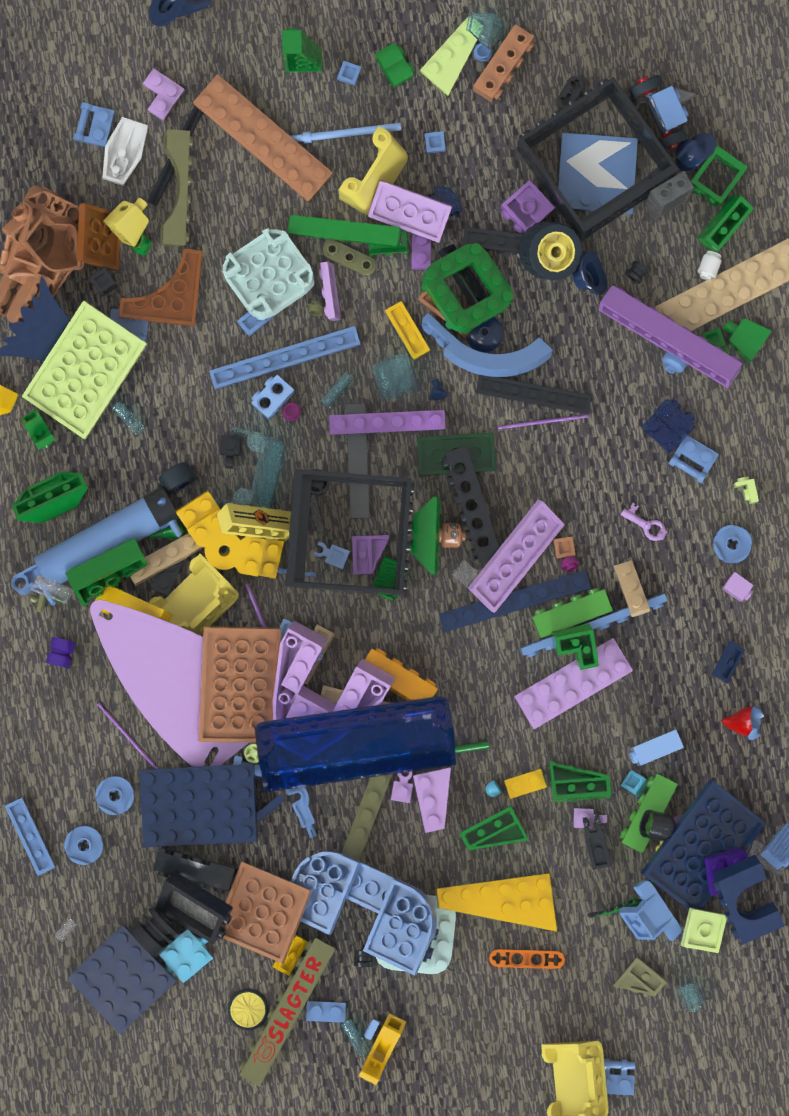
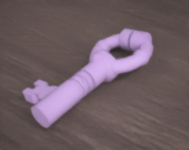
[621,503,667,541]

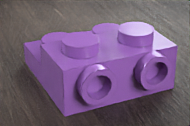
[501,180,555,234]

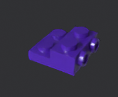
[704,847,751,896]

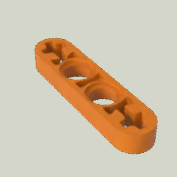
[489,949,565,969]

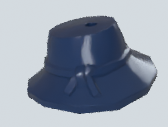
[573,252,607,295]

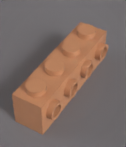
[473,24,535,103]

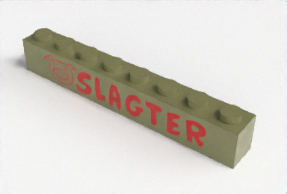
[239,937,336,1087]

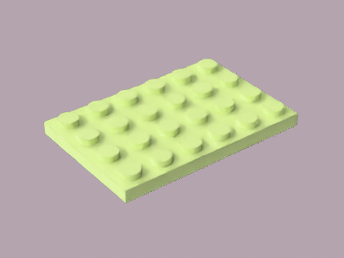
[22,301,148,439]

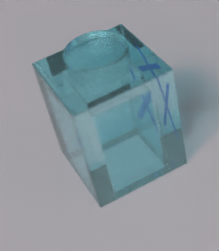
[676,981,704,1013]

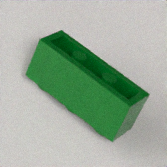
[697,195,754,251]

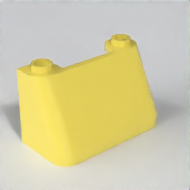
[339,126,408,215]
[149,554,239,636]
[541,1041,608,1116]

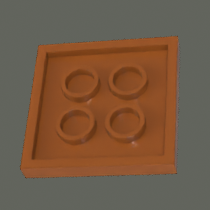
[77,203,120,271]

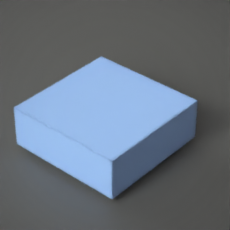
[364,1019,380,1040]

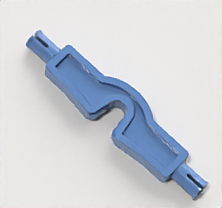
[277,755,317,838]

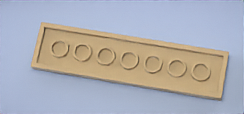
[655,238,789,331]

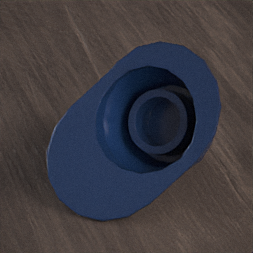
[676,133,716,172]

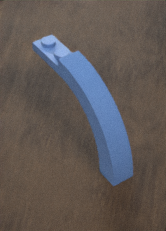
[422,313,553,377]

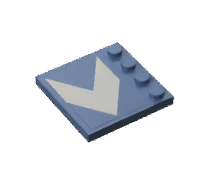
[557,133,638,214]

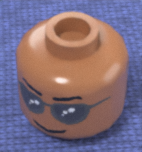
[439,523,466,548]

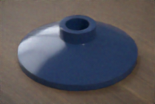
[466,317,503,352]

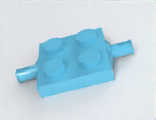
[160,929,213,983]

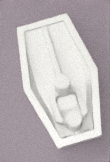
[103,117,148,186]

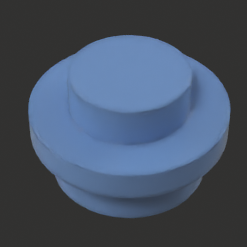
[473,43,492,62]

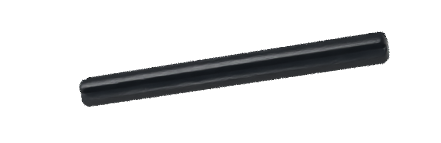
[148,105,203,206]

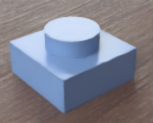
[337,61,361,86]
[424,131,446,154]

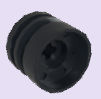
[128,906,180,958]

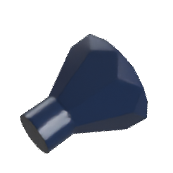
[429,379,447,400]

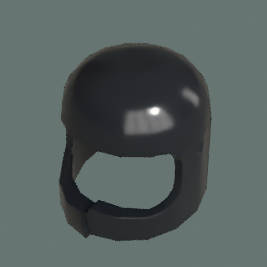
[639,810,676,841]

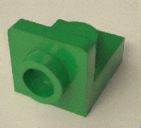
[702,328,729,355]

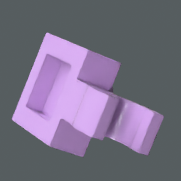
[574,808,607,828]

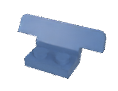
[619,879,682,941]

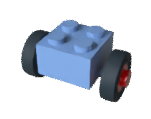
[629,75,688,150]

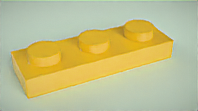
[385,301,430,360]

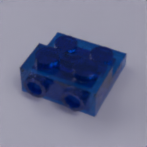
[641,398,695,454]

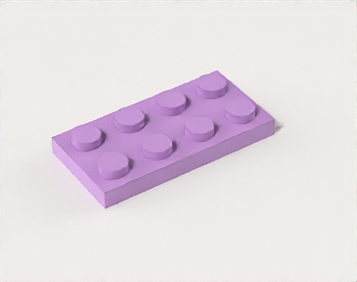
[368,180,452,243]

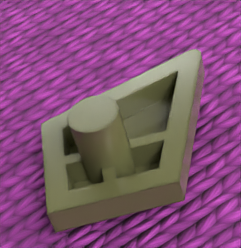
[29,587,46,612]

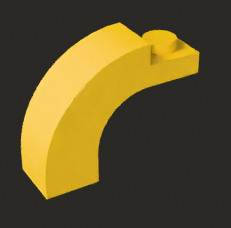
[359,1013,406,1085]

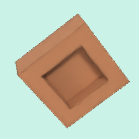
[553,536,576,559]

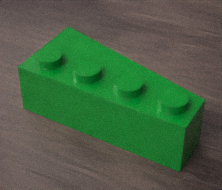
[282,28,323,72]
[65,538,148,607]

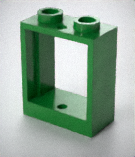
[691,145,748,207]

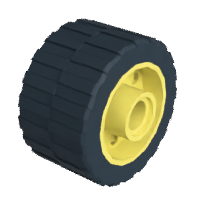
[518,221,583,281]

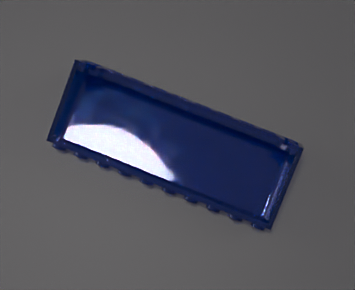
[255,696,456,792]

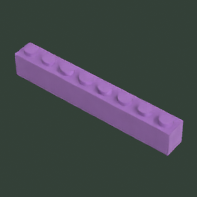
[599,285,742,388]

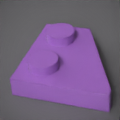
[352,535,389,575]

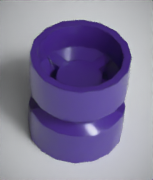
[45,637,76,669]

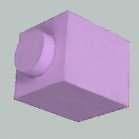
[722,572,754,602]

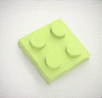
[681,908,726,953]

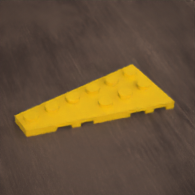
[435,873,557,931]

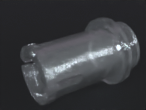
[54,917,78,943]

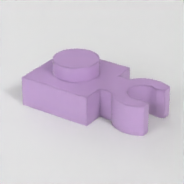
[391,768,413,803]

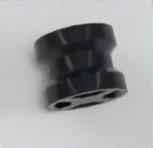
[625,261,649,284]
[354,950,373,967]

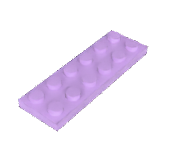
[468,500,565,613]
[514,638,633,729]

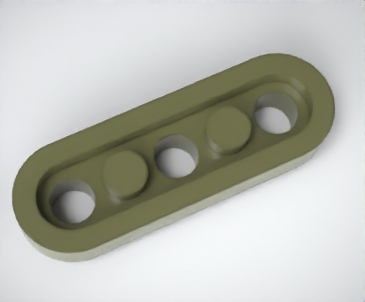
[323,240,376,276]

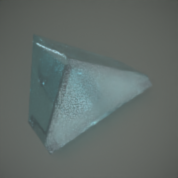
[466,12,504,50]

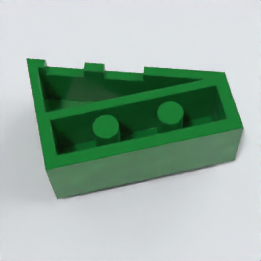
[549,761,611,803]
[459,806,529,851]

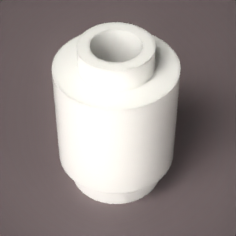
[698,251,722,280]

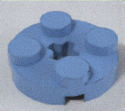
[713,525,752,564]
[95,776,135,815]
[64,826,104,865]

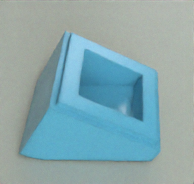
[621,770,648,797]

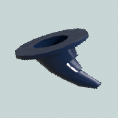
[149,0,211,27]

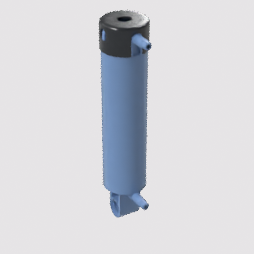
[11,486,182,606]

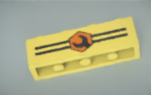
[217,503,291,541]

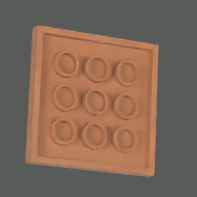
[223,862,312,963]

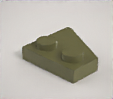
[613,956,667,997]

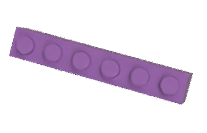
[328,410,445,435]

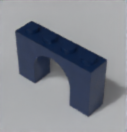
[712,855,784,945]

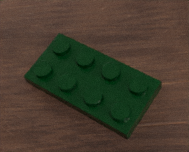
[417,433,496,476]

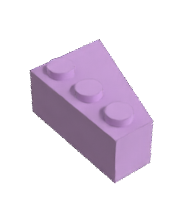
[413,768,451,833]

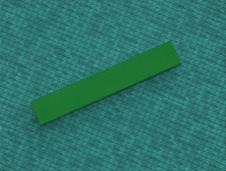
[287,215,401,247]

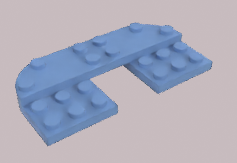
[291,851,437,976]

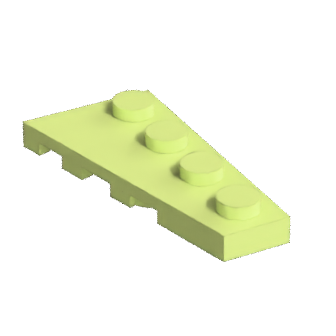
[420,15,484,96]

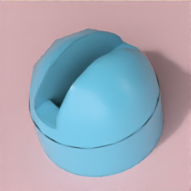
[485,780,502,797]

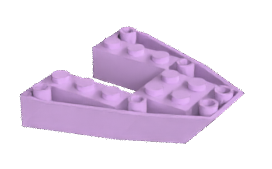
[273,621,396,759]

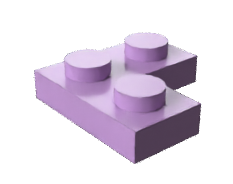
[143,68,185,121]

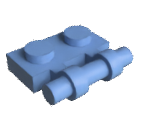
[604,1058,635,1095]

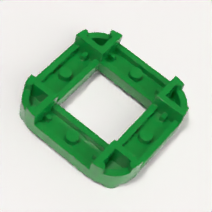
[421,243,514,334]

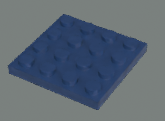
[67,924,177,1035]

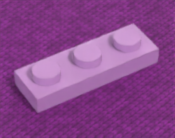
[319,262,341,321]

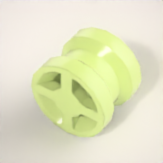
[244,744,264,763]

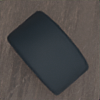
[158,462,197,495]

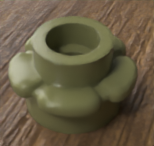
[307,301,324,316]

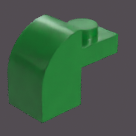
[20,409,55,450]

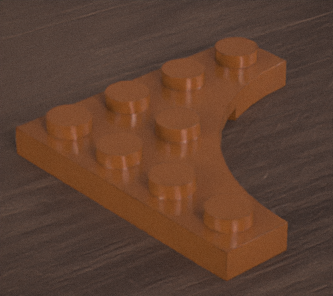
[118,248,202,327]

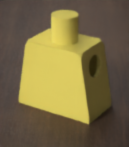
[103,198,149,247]

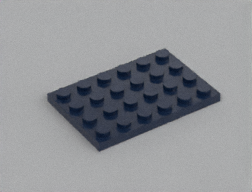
[140,764,258,847]
[640,779,766,910]

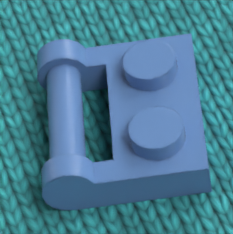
[73,102,115,148]
[668,435,719,483]

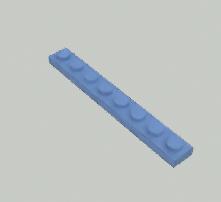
[209,326,361,390]
[520,593,667,657]

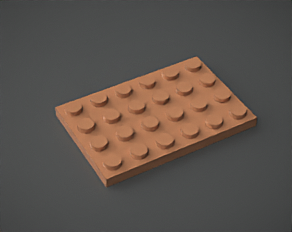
[198,626,281,743]

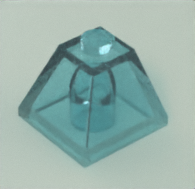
[370,352,418,402]

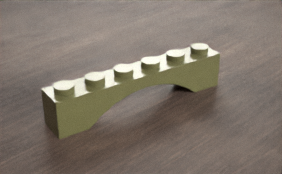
[160,129,193,247]

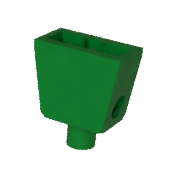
[723,318,772,363]

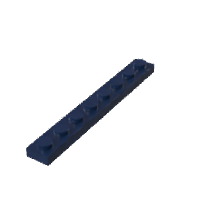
[439,570,591,633]

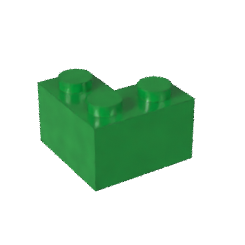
[551,624,599,670]

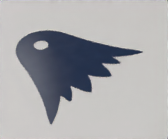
[0,276,71,361]

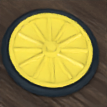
[228,989,268,1030]

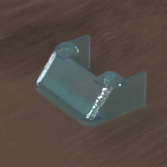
[213,426,286,509]

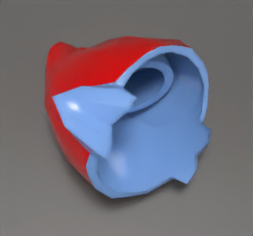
[722,706,764,740]

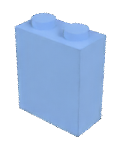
[629,730,684,766]

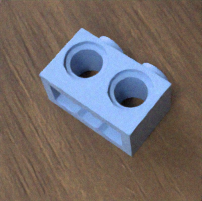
[252,375,295,420]

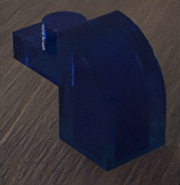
[426,186,462,217]

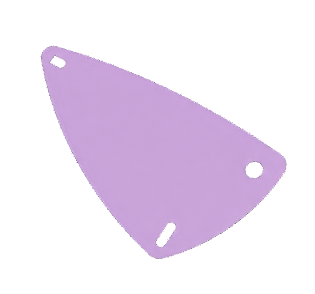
[90,600,249,767]

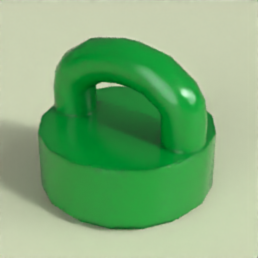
[131,234,151,256]

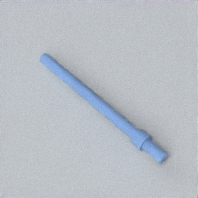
[291,123,402,144]

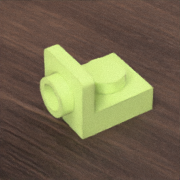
[734,477,759,504]

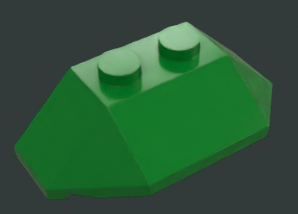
[11,472,88,524]
[410,497,441,576]

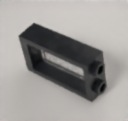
[155,871,233,944]

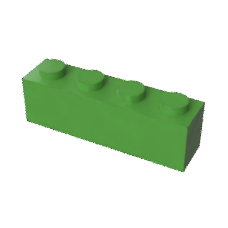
[532,588,613,639]
[620,774,678,853]

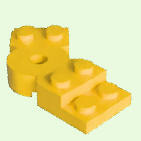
[176,490,284,579]

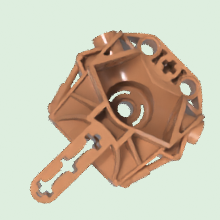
[0,186,84,323]

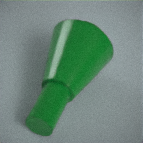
[149,521,185,539]

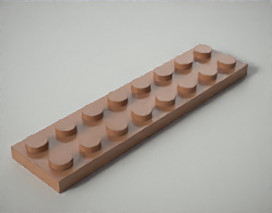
[193,74,333,202]

